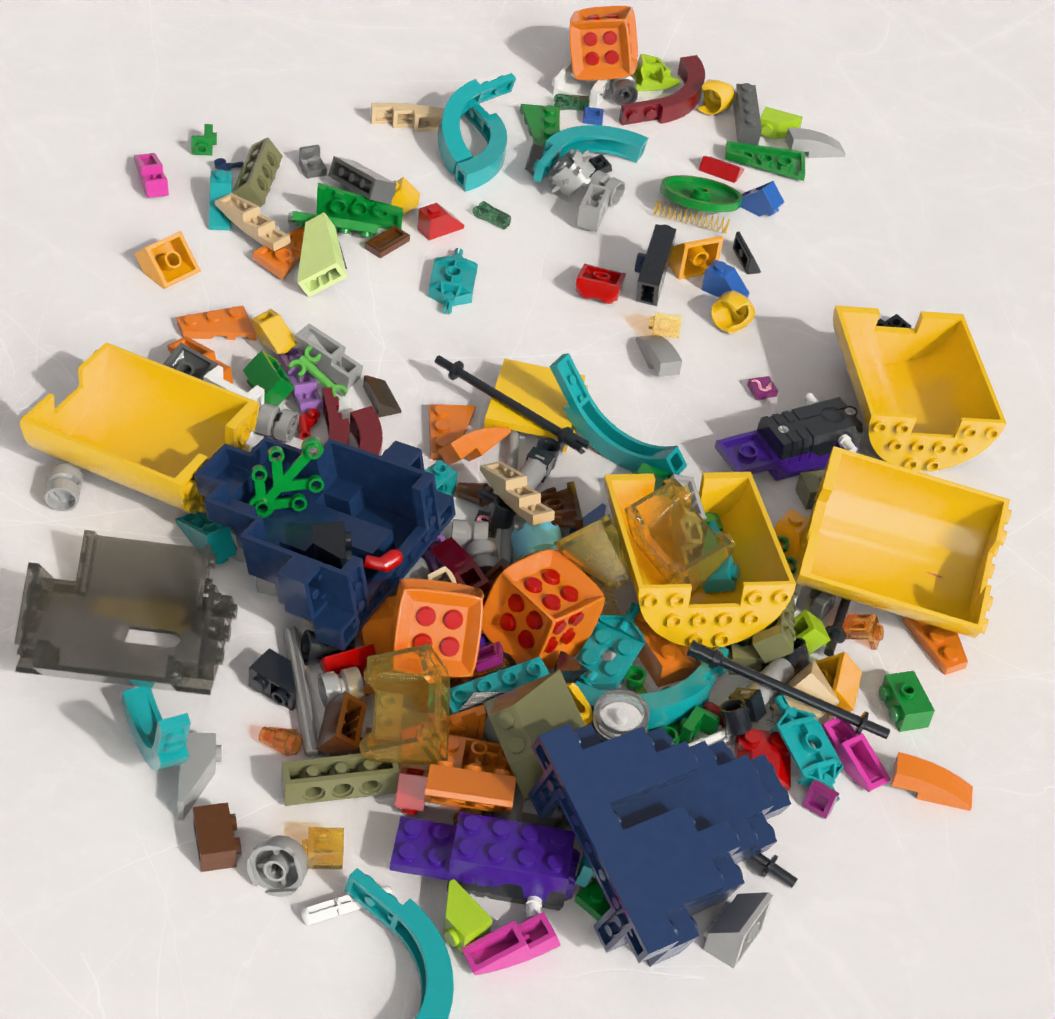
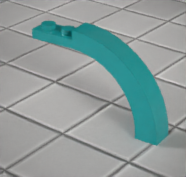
[438,73,516,175]
[455,104,507,192]
[533,125,649,183]
[549,353,687,479]
[574,646,729,729]
[121,684,191,771]
[344,868,454,1019]

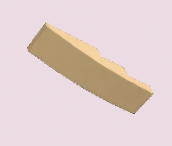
[370,103,444,132]
[215,193,291,251]
[480,461,555,525]

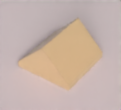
[771,661,840,719]

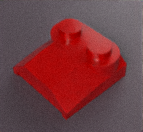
[575,263,626,304]
[734,729,791,790]

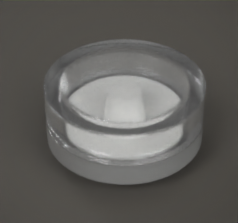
[592,689,650,742]

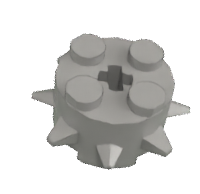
[547,149,595,198]

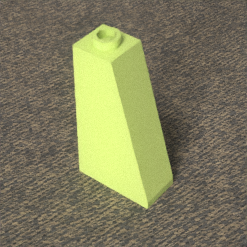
[297,212,347,297]

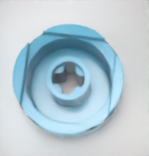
[510,521,566,562]

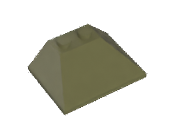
[483,669,585,801]

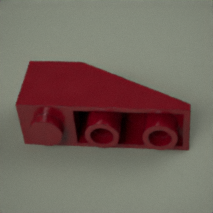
[429,537,490,593]

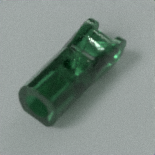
[554,93,590,111]
[472,201,511,230]

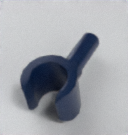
[214,158,244,171]

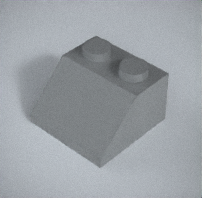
[703,892,773,969]

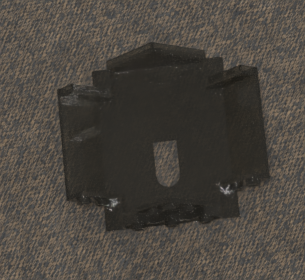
[14,530,238,695]

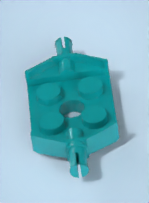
[428,248,478,314]
[575,602,646,690]
[770,695,844,802]

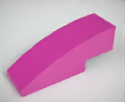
[134,153,169,198]
[822,718,891,792]
[461,911,561,975]

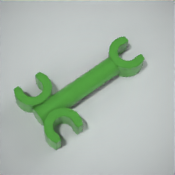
[287,345,348,400]

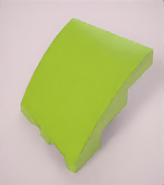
[634,54,680,91]

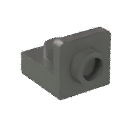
[299,145,327,179]
[810,589,836,620]

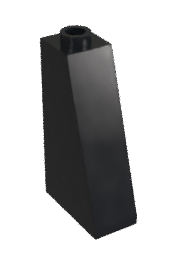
[636,224,677,306]

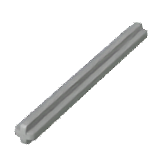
[283,626,319,757]

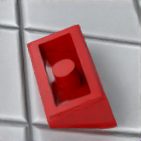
[699,156,744,183]
[319,644,377,677]

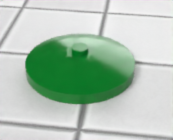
[660,175,742,213]

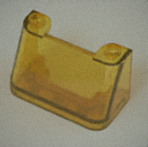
[624,479,735,596]
[554,515,631,590]
[360,644,450,765]

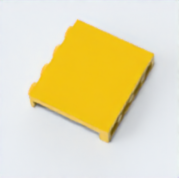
[484,358,588,453]

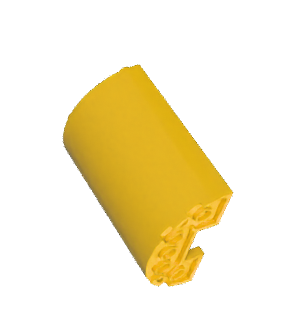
[833,305,1007,472]
[19,342,259,514]
[794,446,1012,638]
[604,472,796,648]

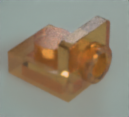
[843,614,884,650]

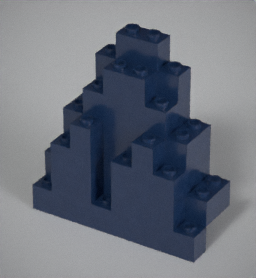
[194,437,456,651]
[528,724,791,967]

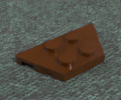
[539,481,584,529]

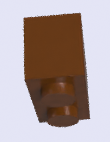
[193,802,242,872]

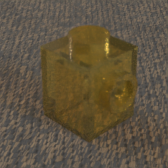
[648,311,682,338]
[302,827,344,869]

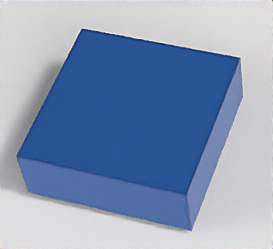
[582,106,604,125]

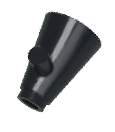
[301,630,356,666]

